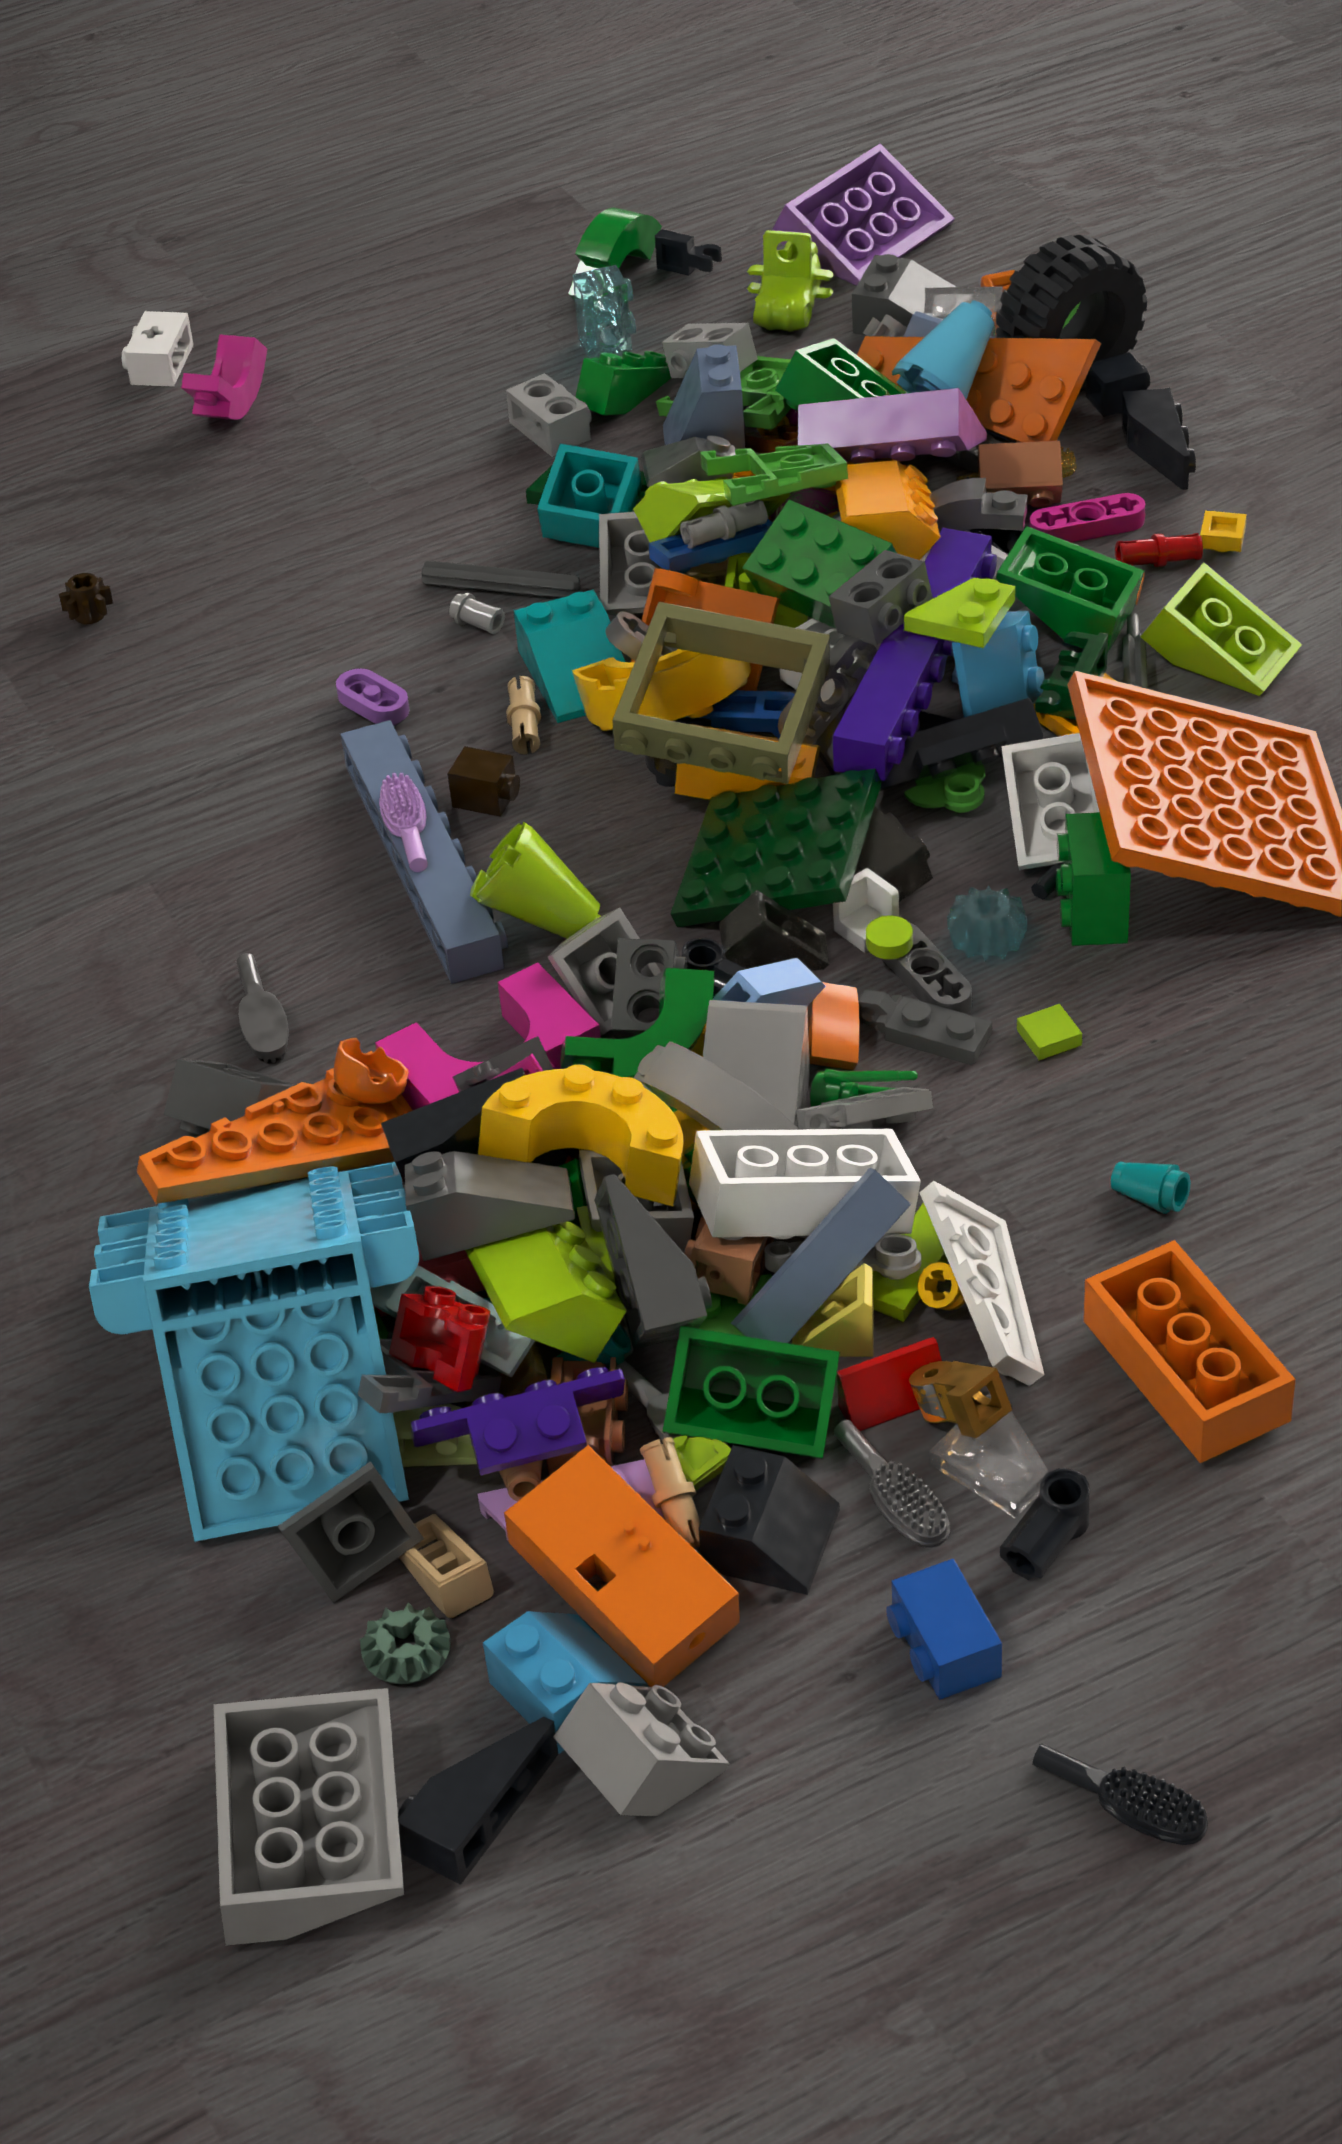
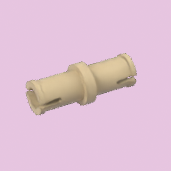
[506,676,541,754]
[640,1437,701,1549]

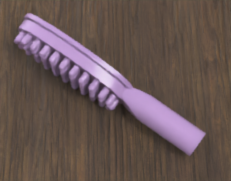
[379,773,428,872]

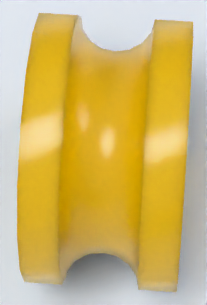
[917,1262,965,1311]

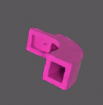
[181,334,267,420]

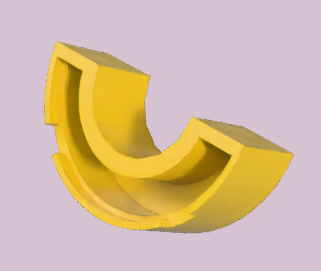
[572,649,751,731]
[478,1065,683,1207]

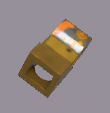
[909,1361,1013,1438]

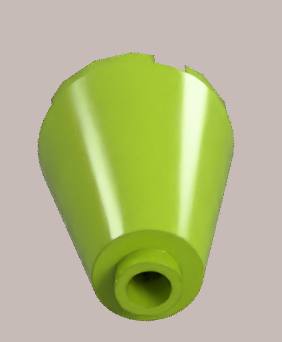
[470,822,601,939]

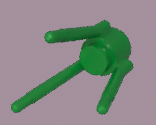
[810,1069,918,1107]

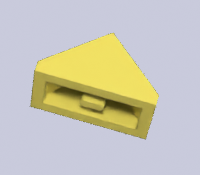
[792,1263,874,1357]

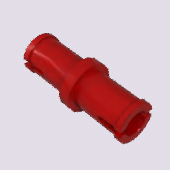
[1115,533,1203,567]

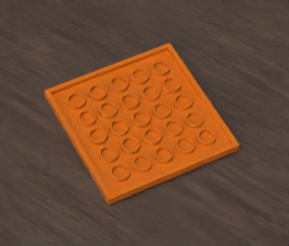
[1067,671,1342,917]

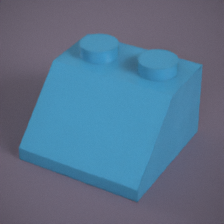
[952,611,1045,718]
[483,1611,648,1754]

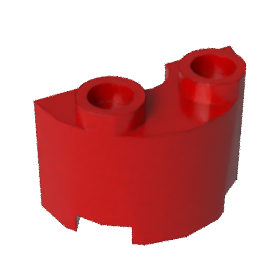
[389,1286,491,1392]

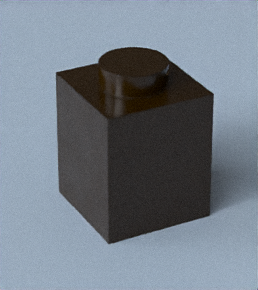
[447,746,520,817]

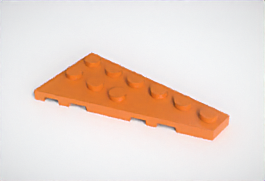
[857,336,1101,442]

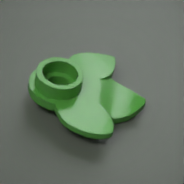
[904,762,985,813]

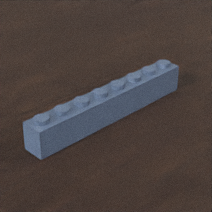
[341,720,508,984]

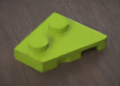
[904,577,1015,648]

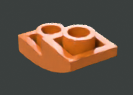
[807,982,859,1070]

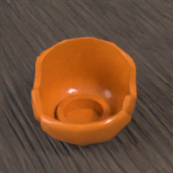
[333,1038,409,1104]

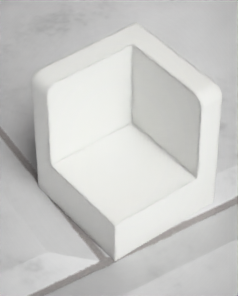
[833,868,899,953]

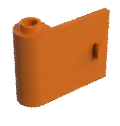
[631,568,780,691]

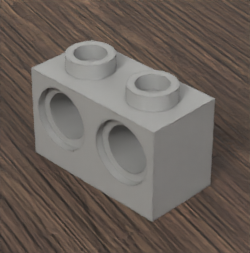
[662,323,758,378]
[506,373,591,457]

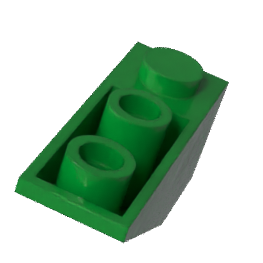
[575,351,671,415]

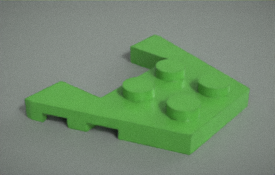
[656,356,791,430]
[700,443,848,506]

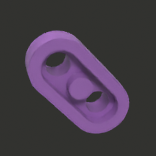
[336,669,410,726]

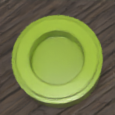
[866,915,913,960]

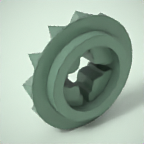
[360,1602,451,1684]

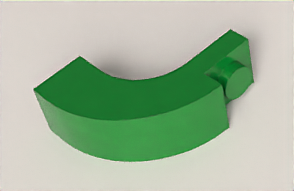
[568,208,662,307]
[561,968,714,1078]

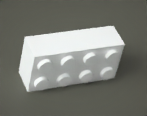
[689,1129,921,1240]

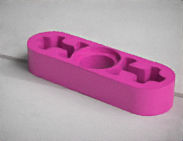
[1030,493,1145,543]

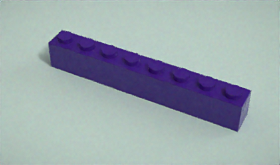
[833,528,997,781]

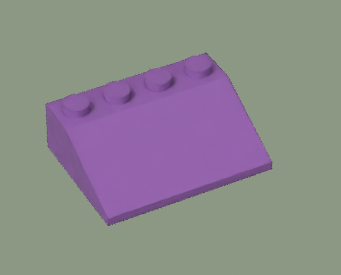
[772,143,955,286]
[798,388,987,464]

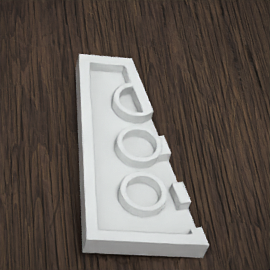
[919,1181,1045,1386]

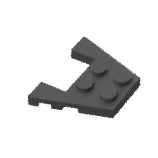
[358,1330,502,1413]

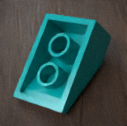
[513,590,625,723]

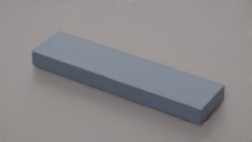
[731,1168,911,1343]

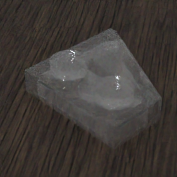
[929,1392,1049,1518]

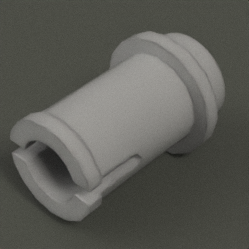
[449,593,505,634]

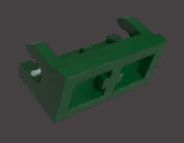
[1035,632,1108,720]

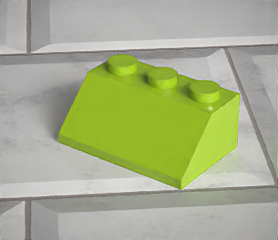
[633,477,790,542]
[465,1221,627,1363]

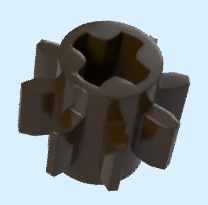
[59,573,113,624]

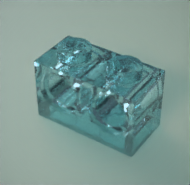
[572,265,636,358]

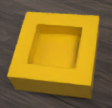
[1200,511,1247,552]

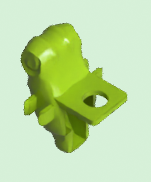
[747,230,833,332]

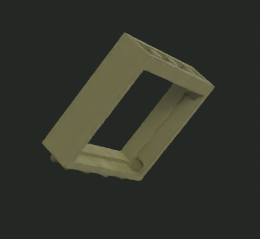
[612,602,830,784]

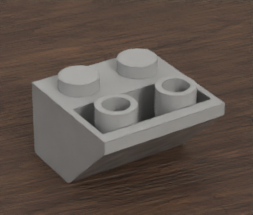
[553,1682,730,1816]

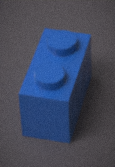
[886,1558,1002,1700]

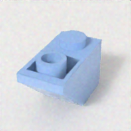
[713,958,826,1006]

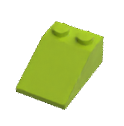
[1140,562,1302,696]

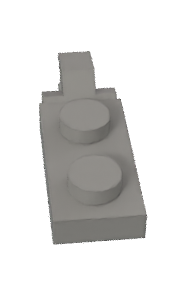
[796,1087,933,1130]

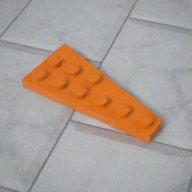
[137,1051,413,1204]

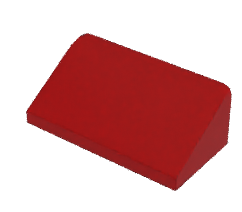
[837,1337,942,1431]

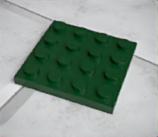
[670,769,882,927]

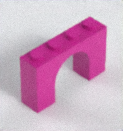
[375,962,601,1110]

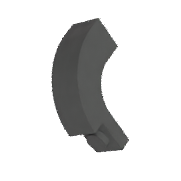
[928,478,1028,552]

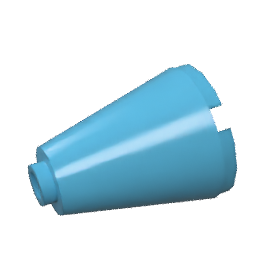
[892,300,994,399]

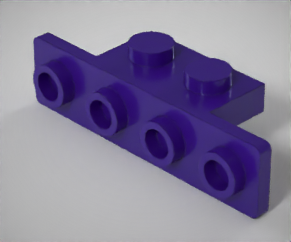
[411,1367,625,1476]

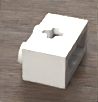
[122,311,193,386]

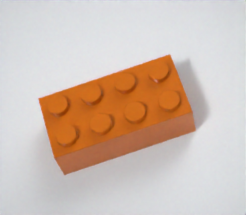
[1084,1240,1296,1463]

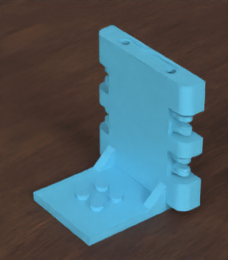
[89,1162,419,1542]

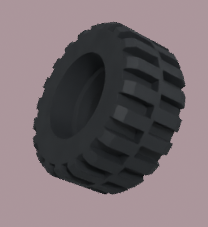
[996,235,1147,392]

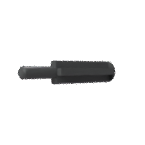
[1122,613,1148,689]

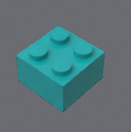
[537,443,642,548]

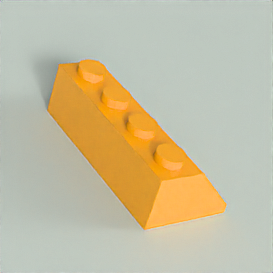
[835,460,940,560]

